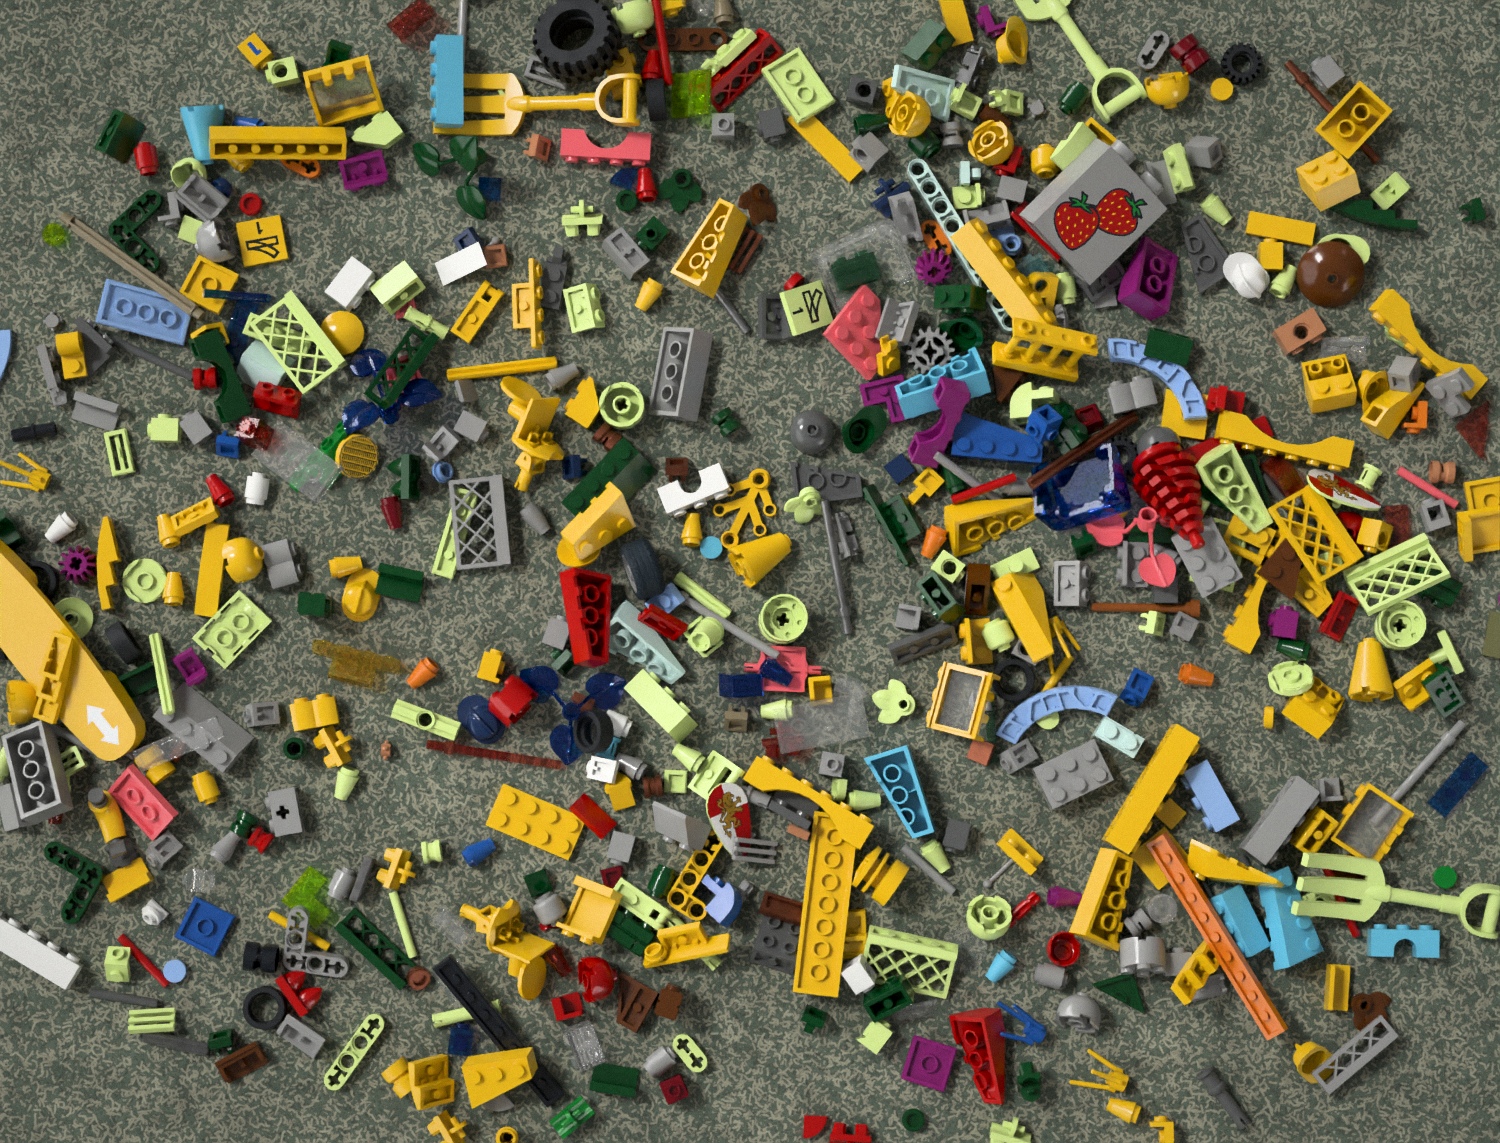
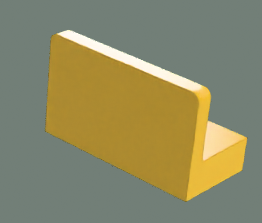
[103,857,154,903]
[1324,964,1351,1011]

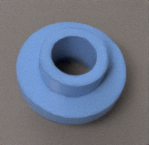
[432,461,453,484]

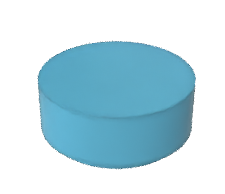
[700,536,722,559]

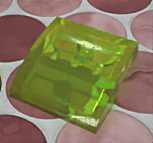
[671,69,712,119]

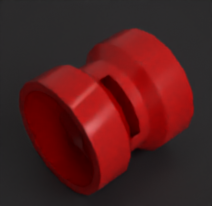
[193,367,219,390]

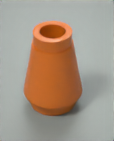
[920,524,948,559]
[406,657,440,690]
[1178,663,1214,686]

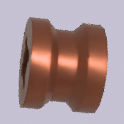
[643,774,664,799]

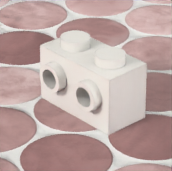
[325,256,377,312]

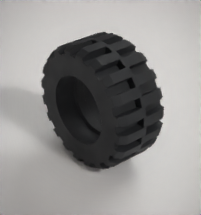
[532,0,622,84]

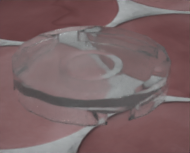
[943,926,986,971]

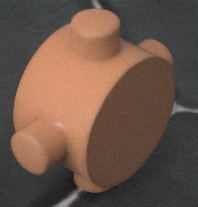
[381,740,391,760]

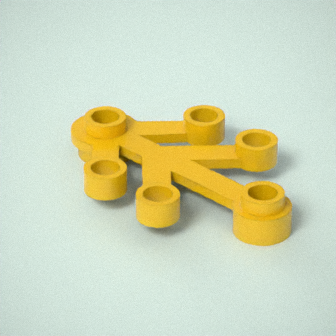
[713,469,776,549]

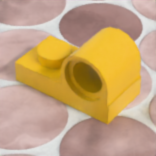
[1027,271,1059,312]
[55,331,88,380]

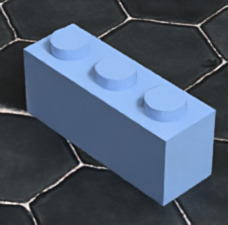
[1180,759,1240,832]

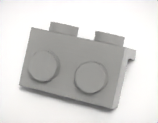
[875,298,920,346]

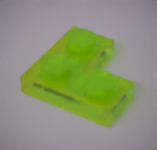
[281,865,331,929]

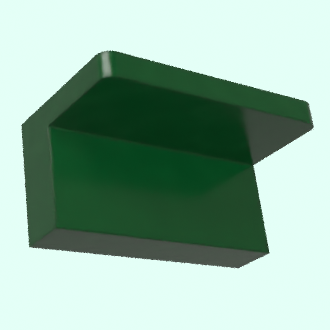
[94,109,145,164]
[1143,326,1194,366]
[375,563,425,603]
[118,662,158,699]
[589,1062,639,1098]

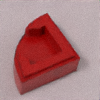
[803,1115,827,1138]

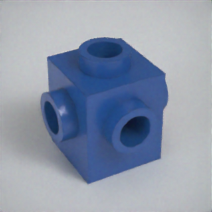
[1025,404,1063,444]

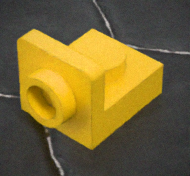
[1149,1116,1174,1143]

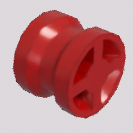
[247,826,275,854]

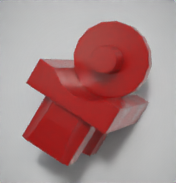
[829,1123,871,1143]

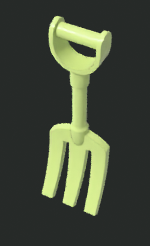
[1013,0,1148,124]
[1291,852,1500,939]

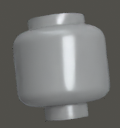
[533,892,567,927]

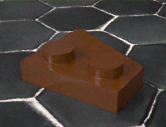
[616,972,660,1033]

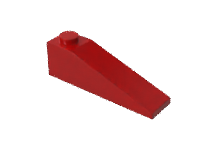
[949,1008,1005,1104]

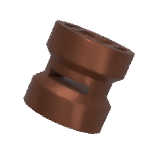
[592,422,623,452]

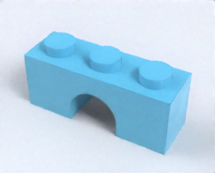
[1367,924,1440,958]

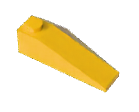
[944,498,1038,557]
[990,573,1054,664]
[1187,839,1284,888]

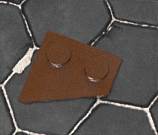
[1257,538,1302,601]

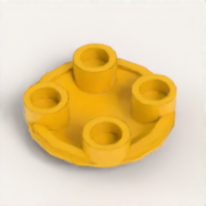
[320,311,364,355]

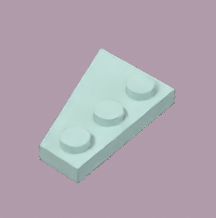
[891,65,955,124]

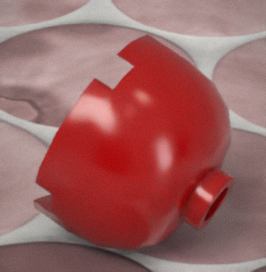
[578,956,617,1003]

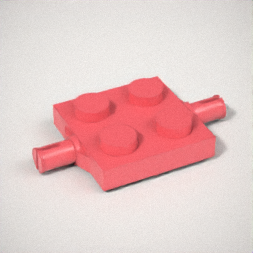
[744,646,821,692]

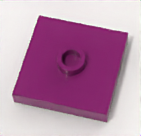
[900,1035,957,1092]

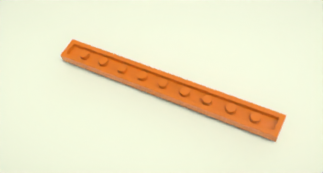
[1146,832,1288,1041]

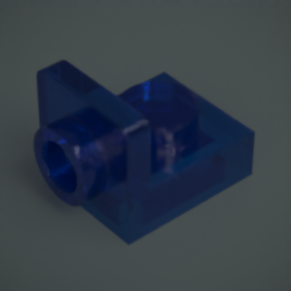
[447,1023,475,1057]

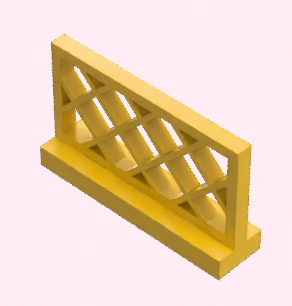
[1267,484,1364,584]

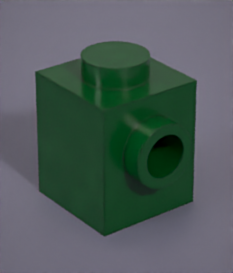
[635,216,670,253]

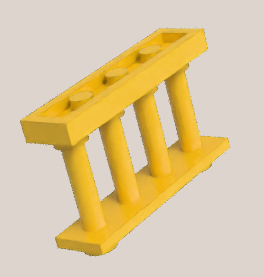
[992,317,1098,383]

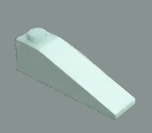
[609,600,686,684]

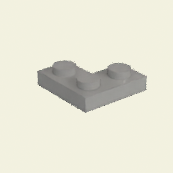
[1425,367,1475,419]

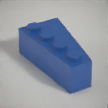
[950,412,1043,465]

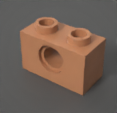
[1272,307,1327,356]

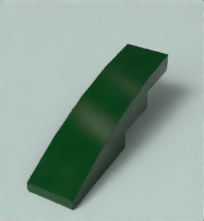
[1328,200,1418,232]

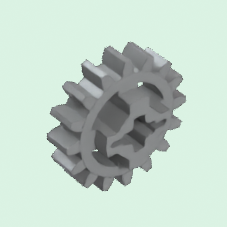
[906,326,955,374]

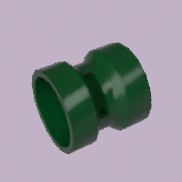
[711,407,742,438]
[229,809,260,839]

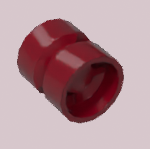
[1169,33,1211,75]

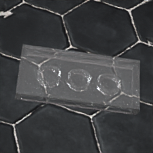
[251,419,344,504]
[772,692,870,754]

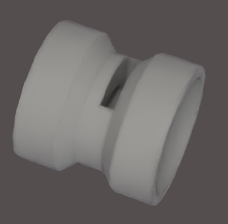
[939,122,963,149]
[1122,908,1153,937]

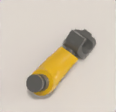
[88,788,137,868]

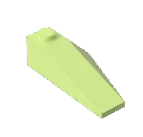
[1195,443,1273,533]

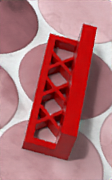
[696,28,784,113]

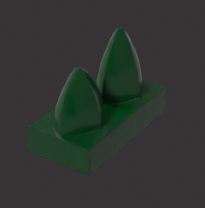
[387,454,420,501]

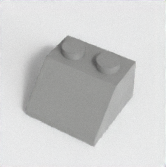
[652,801,712,852]

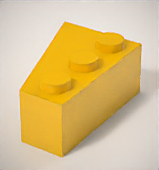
[560,481,636,561]
[461,1047,538,1109]

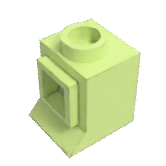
[856,1019,893,1055]

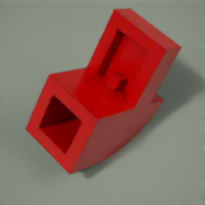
[1206,385,1245,414]

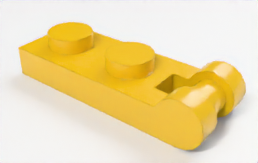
[450,280,504,344]

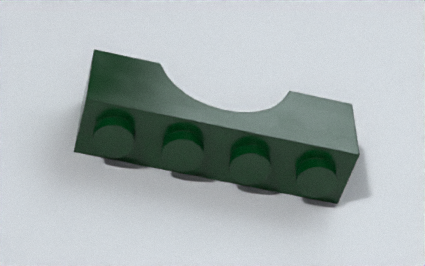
[188,329,252,423]

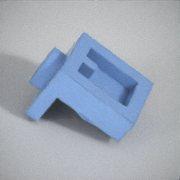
[645,582,685,613]

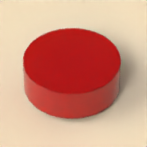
[239,193,263,216]
[784,272,805,291]

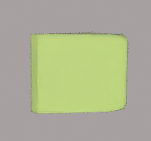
[178,215,204,244]

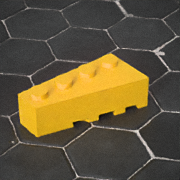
[671,198,748,299]
[1069,848,1133,951]

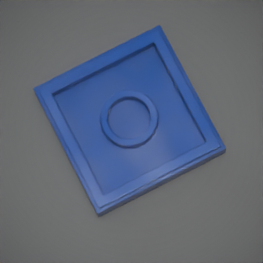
[174,896,236,957]

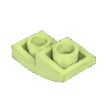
[1050,122,1097,171]

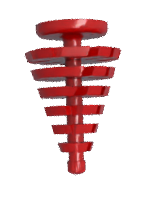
[1131,442,1205,550]

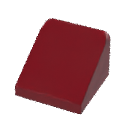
[1075,403,1104,435]

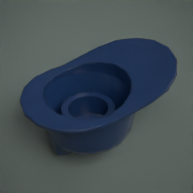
[457,695,506,744]

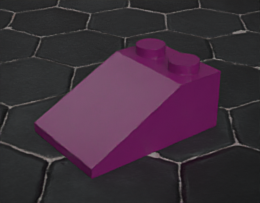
[1117,236,1178,321]

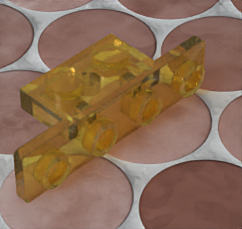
[312,639,401,689]

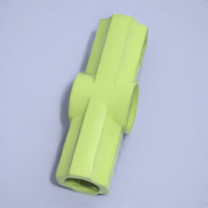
[391,699,461,741]

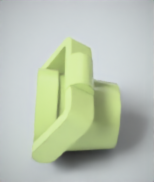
[684,615,724,657]

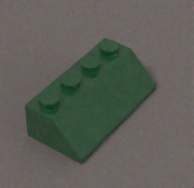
[561,437,657,517]

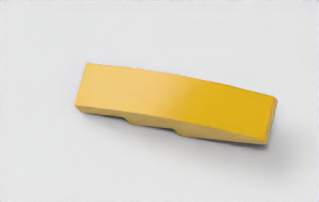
[938,0,974,47]
[97,516,122,611]
[194,522,230,617]
[33,631,74,724]
[1170,940,1220,1006]

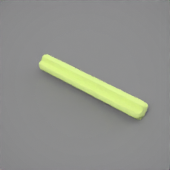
[149,633,175,715]

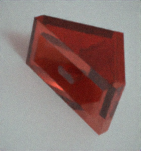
[1259,454,1305,498]

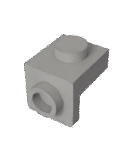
[158,191,186,227]
[422,424,462,462]

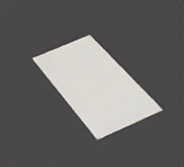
[435,242,487,286]

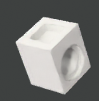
[841,954,877,995]

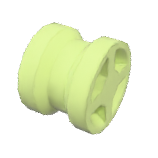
[421,839,443,864]

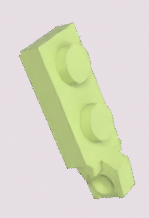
[701,28,757,78]

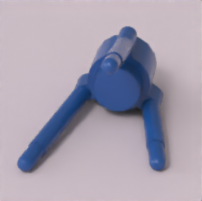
[997,1001,1047,1046]

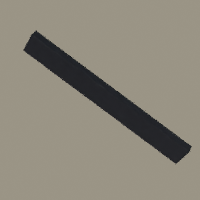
[433,954,566,1108]

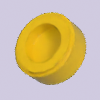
[1210,78,1233,102]
[1263,706,1274,729]

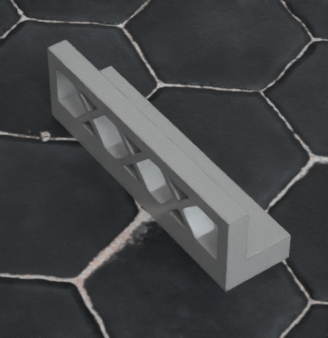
[1311,1015,1399,1095]

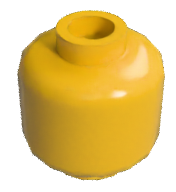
[1030,144,1060,179]

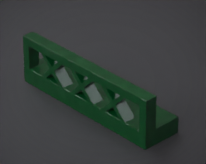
[363,325,440,410]
[334,908,417,990]

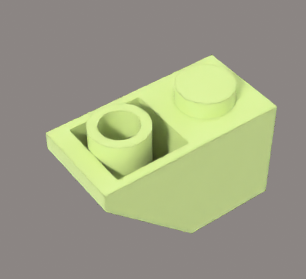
[351,111,405,149]

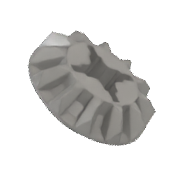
[1053,303,1069,329]

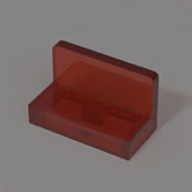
[387,0,435,43]

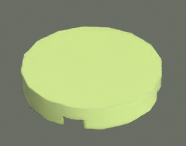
[122,558,167,603]
[1268,661,1314,696]

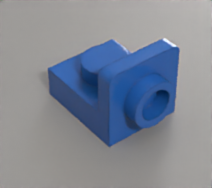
[1119,667,1155,708]

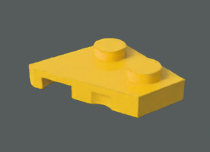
[1294,563,1333,618]

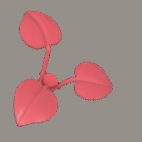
[1085,506,1176,587]

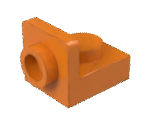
[1401,401,1428,434]

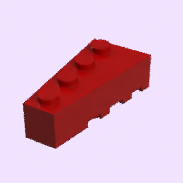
[559,567,612,668]

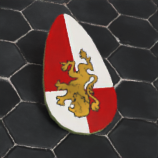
[1306,469,1381,511]
[706,782,751,856]

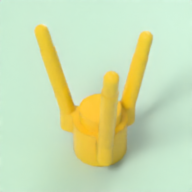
[0,452,52,492]
[1047,616,1081,674]
[1069,1049,1129,1093]

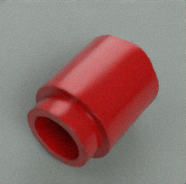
[134,142,159,176]

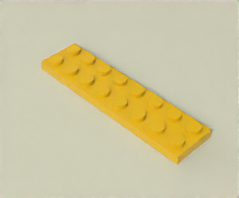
[793,811,859,998]

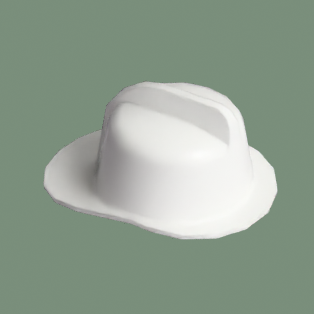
[1223,252,1270,299]

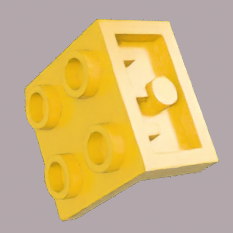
[958,618,993,665]

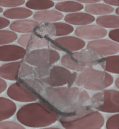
[809,218,917,312]

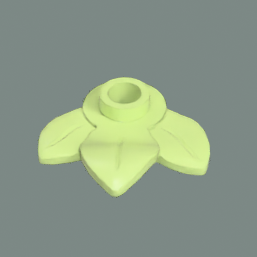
[784,487,824,523]
[872,679,916,724]

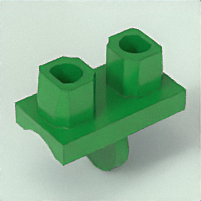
[549,1095,595,1139]

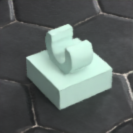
[959,161,981,186]

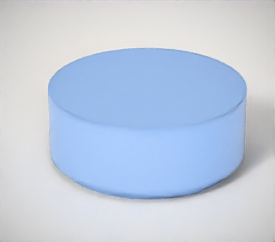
[163,959,187,983]

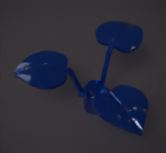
[342,349,442,435]
[520,666,627,765]

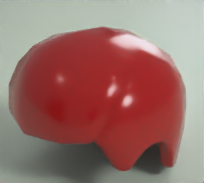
[1046,931,1081,967]

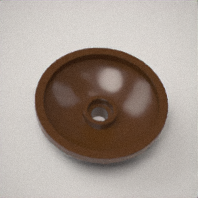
[1297,241,1365,307]

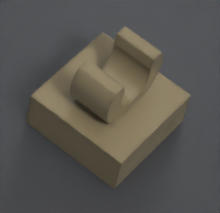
[724,705,748,732]

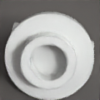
[142,898,169,925]

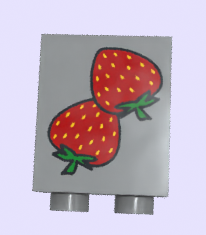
[1019,138,1167,285]

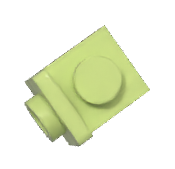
[952,183,985,210]

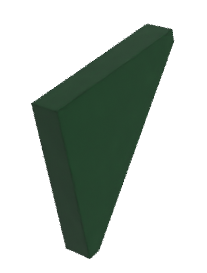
[1092,974,1145,1013]

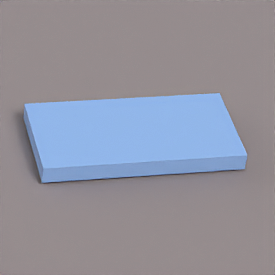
[95,279,191,346]

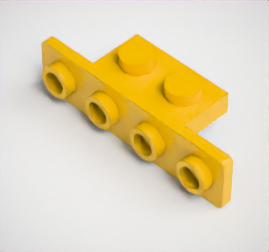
[512,258,545,350]
[643,921,731,969]

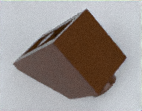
[964,563,990,616]

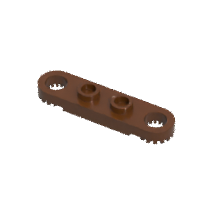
[638,28,727,52]

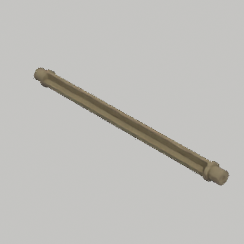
[60,212,205,321]

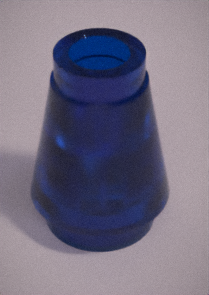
[758,657,793,687]

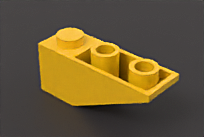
[1360,381,1425,440]

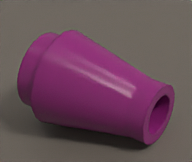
[1047,885,1082,908]

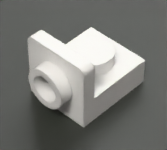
[586,756,619,784]

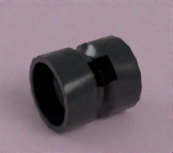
[243,941,280,974]

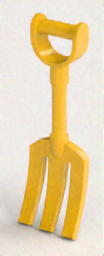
[433,73,641,136]

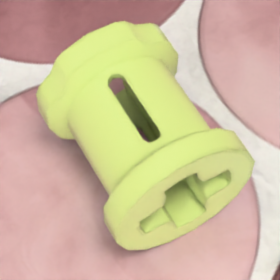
[1354,463,1382,493]

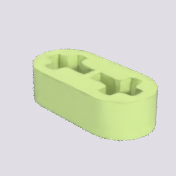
[673,1033,707,1072]

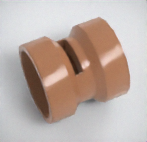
[1429,460,1456,484]

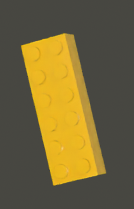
[1101,724,1200,855]

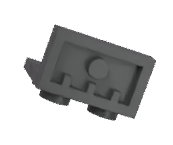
[768,769,828,830]
[749,915,800,975]

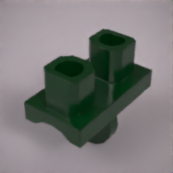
[1016,1062,1041,1102]

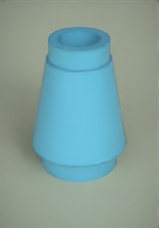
[985,949,1017,984]

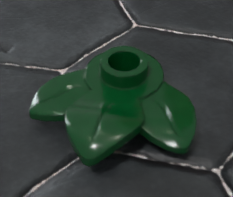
[657,168,702,213]

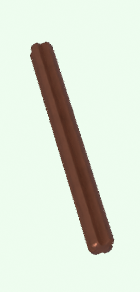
[1027,411,1138,489]

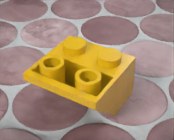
[1301,354,1357,414]
[1281,676,1345,739]

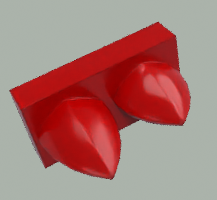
[274,971,322,1017]

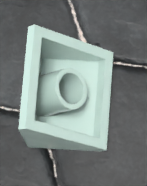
[236,339,296,388]

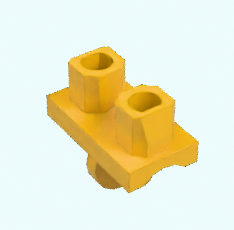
[313,725,353,768]
[376,848,416,890]
[427,1110,467,1143]

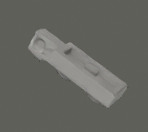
[36,344,68,407]

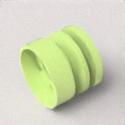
[758,594,808,645]
[1374,600,1426,651]

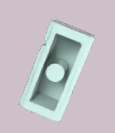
[1092,716,1145,759]

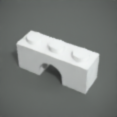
[657,463,732,518]

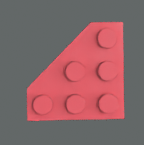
[823,285,881,380]

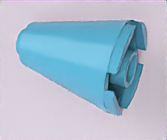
[180,104,225,165]

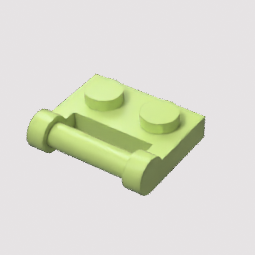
[688,750,745,800]

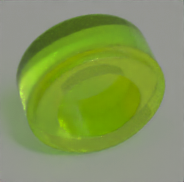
[42,223,66,246]

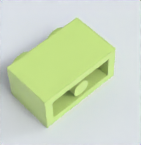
[369,260,426,315]

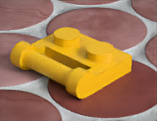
[1223,514,1276,567]

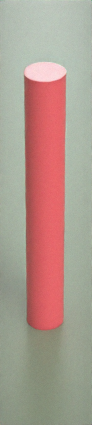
[1396,466,1459,509]

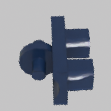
[871,178,911,218]

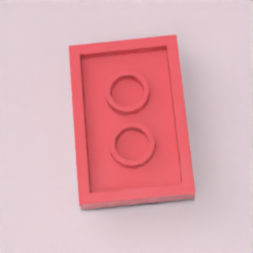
[107,764,179,841]

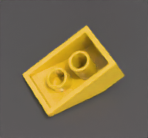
[1314,81,1393,160]

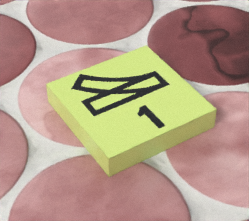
[779,280,833,336]

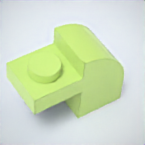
[1010,382,1060,425]

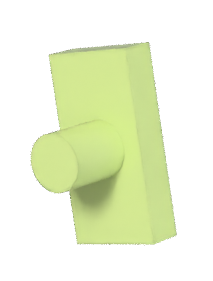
[990,547,1040,580]
[1428,629,1465,674]

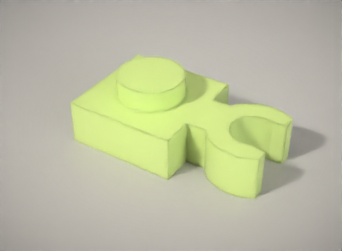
[989,89,1023,116]

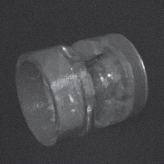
[1145,893,1177,923]

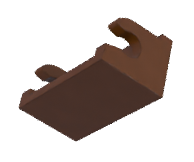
[215,1040,269,1084]

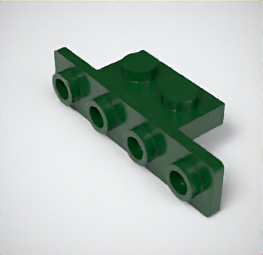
[862,484,924,567]

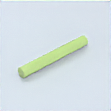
[389,891,418,958]

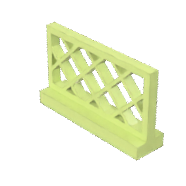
[249,290,347,395]
[1343,533,1451,616]
[863,925,958,999]

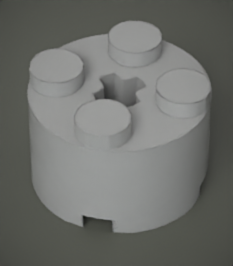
[1119,936,1167,978]

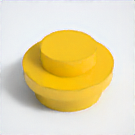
[644,943,667,964]

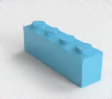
[430,34,464,128]

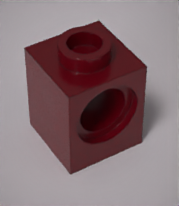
[659,1073,690,1105]

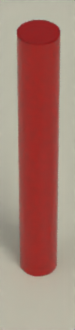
[951,473,1017,505]
[117,933,170,988]

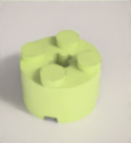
[599,382,645,430]

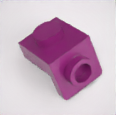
[976,5,1007,38]
[173,647,208,687]

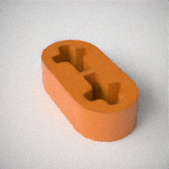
[281,159,321,179]
[921,220,951,255]

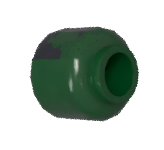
[908,126,941,159]

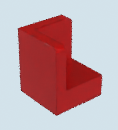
[551,992,584,1021]

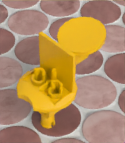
[500,376,565,492]
[459,899,554,1001]

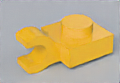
[876,335,901,377]
[906,467,945,505]

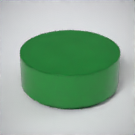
[1433,866,1457,889]

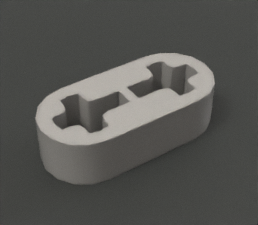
[1137,31,1169,71]

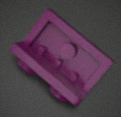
[338,149,388,191]

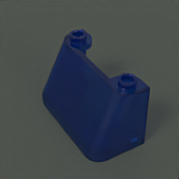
[1031,443,1132,531]

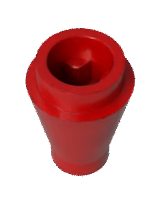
[641,50,663,83]
[636,168,658,203]
[205,473,235,508]

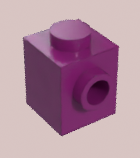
[1268,605,1299,640]

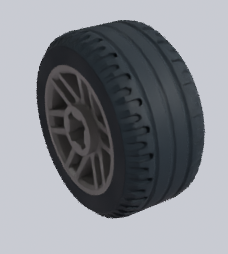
[620,538,665,600]

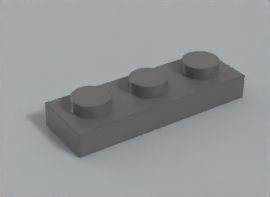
[888,622,958,666]

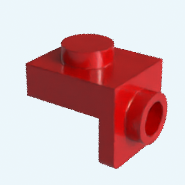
[992,145,1025,177]

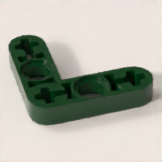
[108,190,163,273]
[44,841,106,924]

